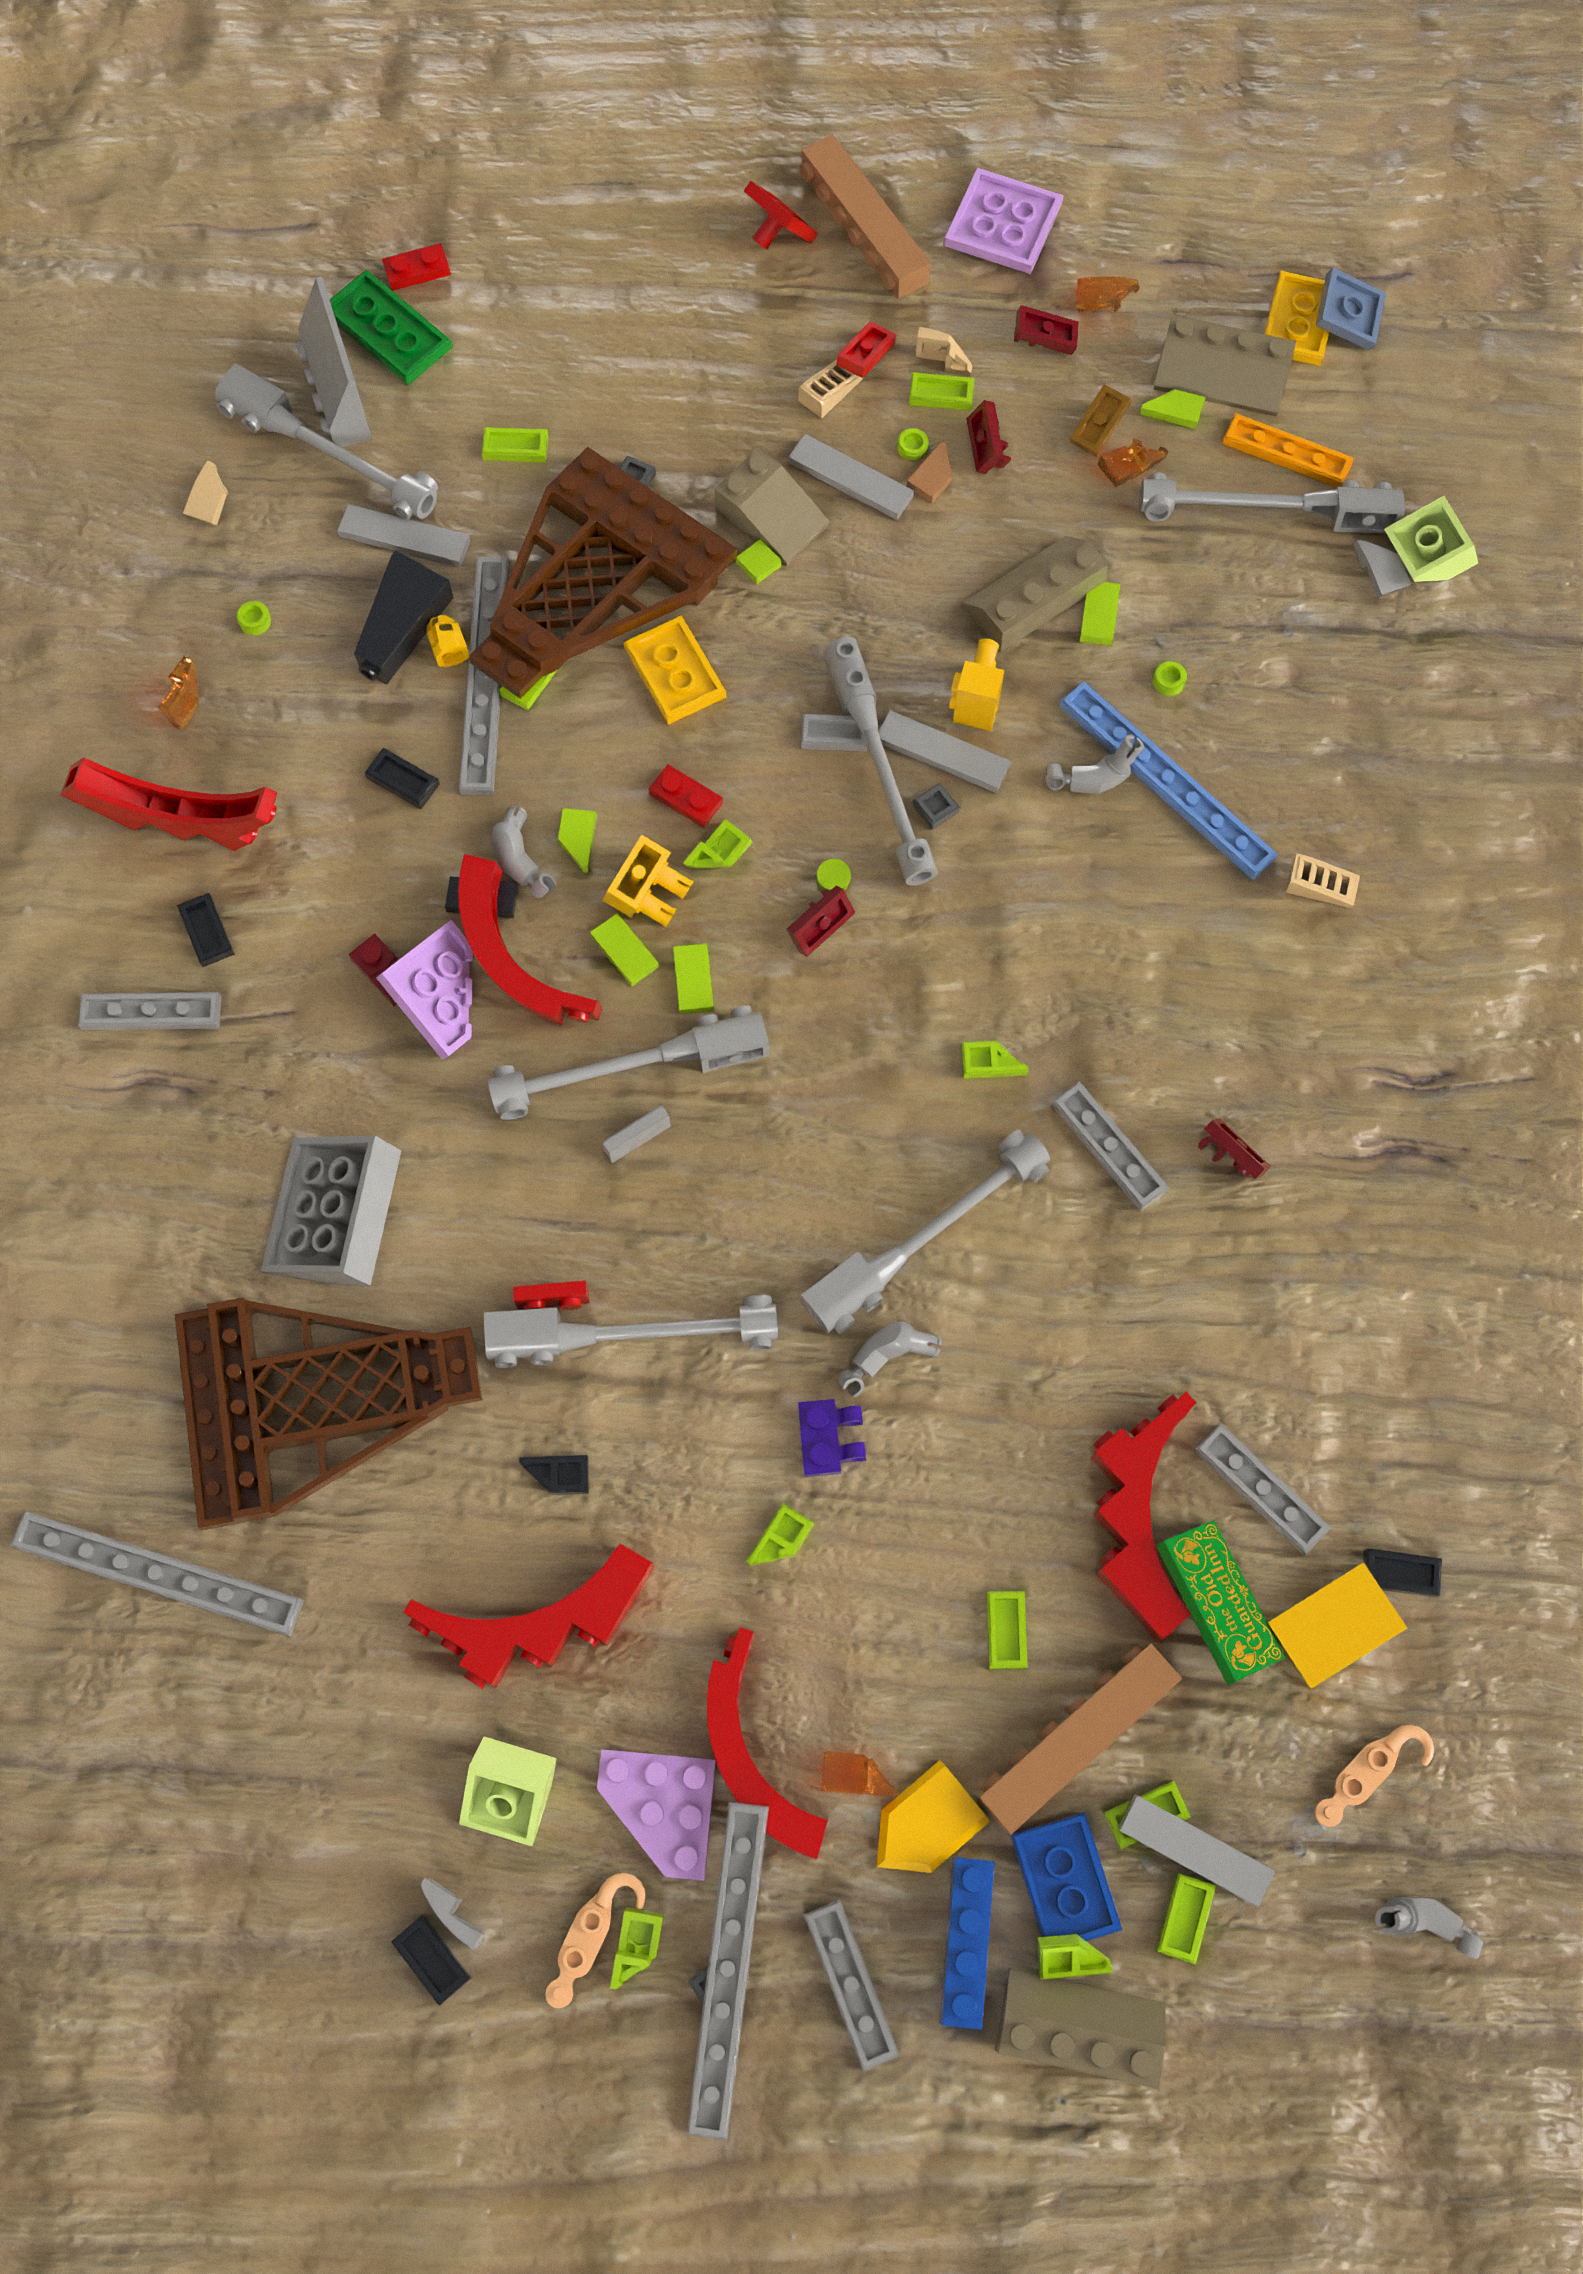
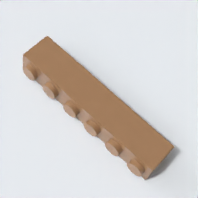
[800,134,931,300]
[977,1643,1182,1836]

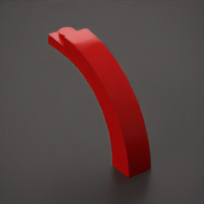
[458,854,602,1025]
[707,1627,828,1860]

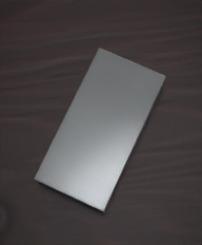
[801,714,868,751]
[603,1106,671,1163]

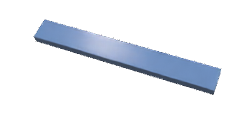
[1059,681,1278,880]

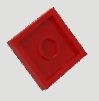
[744,181,818,250]

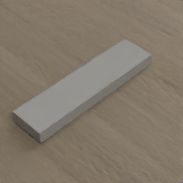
[788,434,914,520]
[337,504,471,568]
[878,710,1011,793]
[78,992,222,1030]
[1051,1081,1170,1212]
[1194,1423,1331,1556]
[1118,1794,1276,1907]
[804,1900,900,2072]

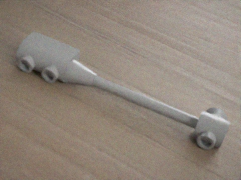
[215,363,438,520]
[1139,472,1405,534]
[825,637,938,885]
[487,1006,770,1120]
[801,1130,1050,1334]
[484,1295,778,1368]

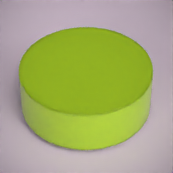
[896,428,929,461]
[236,601,271,635]
[1152,661,1187,696]
[817,859,851,891]

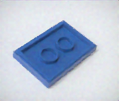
[1010,1812,1123,1941]

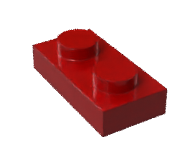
[382,243,451,291]
[836,321,897,378]
[649,764,723,828]
[513,1280,590,1310]

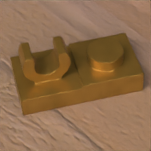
[1070,384,1131,457]

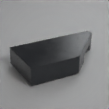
[519,1455,589,1495]

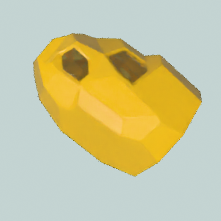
[427,615,469,667]

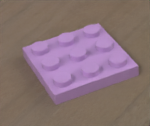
[944,168,1063,274]

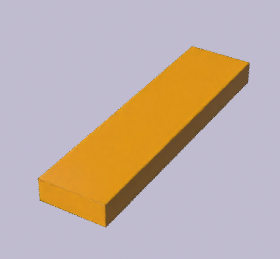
[1222,413,1354,487]

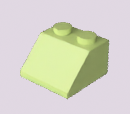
[1384,496,1478,582]
[459,1736,557,1846]

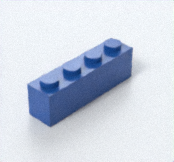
[939,1857,995,2030]

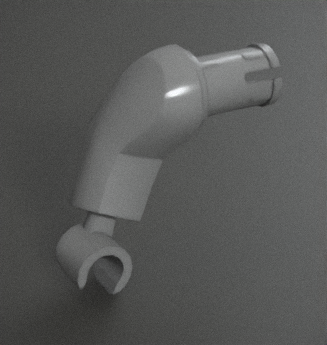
[1045,735,1144,794]
[491,805,556,898]
[839,1321,942,1397]
[1375,1897,1483,1959]

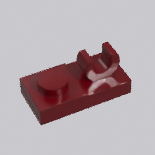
[1014,305,1079,355]
[966,400,1011,474]
[787,885,855,957]
[348,933,399,1007]
[1198,1118,1271,1179]

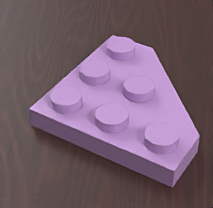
[376,920,473,1060]
[597,1749,716,1881]

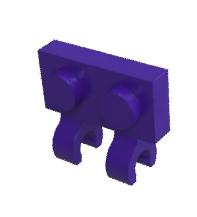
[798,1399,866,1477]

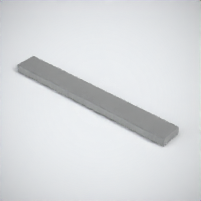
[459,557,510,795]
[10,1511,304,1637]
[687,1801,769,2140]

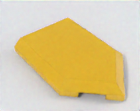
[876,1760,990,1873]

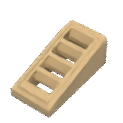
[798,360,863,418]
[1285,853,1360,908]

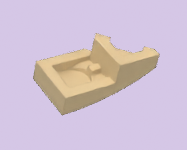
[916,327,972,376]
[183,461,229,526]

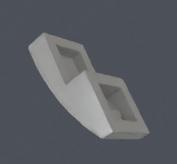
[420,1878,486,1949]

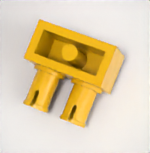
[949,638,1005,732]
[602,835,694,928]

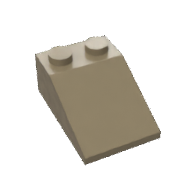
[714,448,830,566]

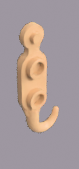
[1314,1724,1434,1827]
[545,1873,645,2009]

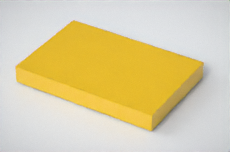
[1264,271,1329,366]
[623,615,727,725]
[1267,1562,1407,1689]

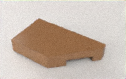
[906,440,952,503]

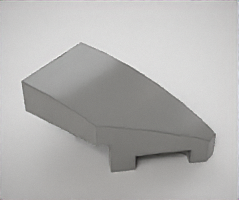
[1353,539,1411,597]

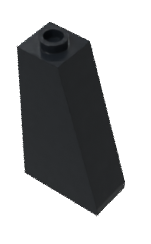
[354,550,454,685]

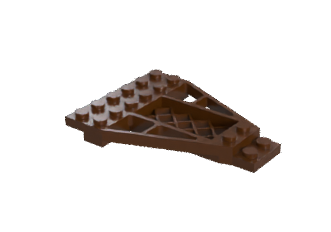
[469,447,738,699]
[175,1297,483,1530]

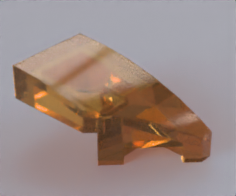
[1075,276,1140,312]
[1097,438,1169,487]
[158,656,198,730]
[821,1751,898,1797]

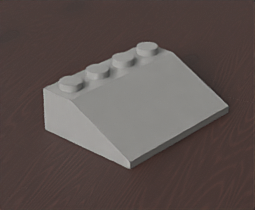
[296,277,372,447]
[261,1136,401,1286]

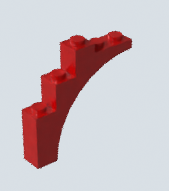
[60,758,277,851]
[1091,1391,1197,1643]
[403,1544,654,1689]

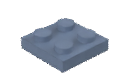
[1316,268,1386,350]

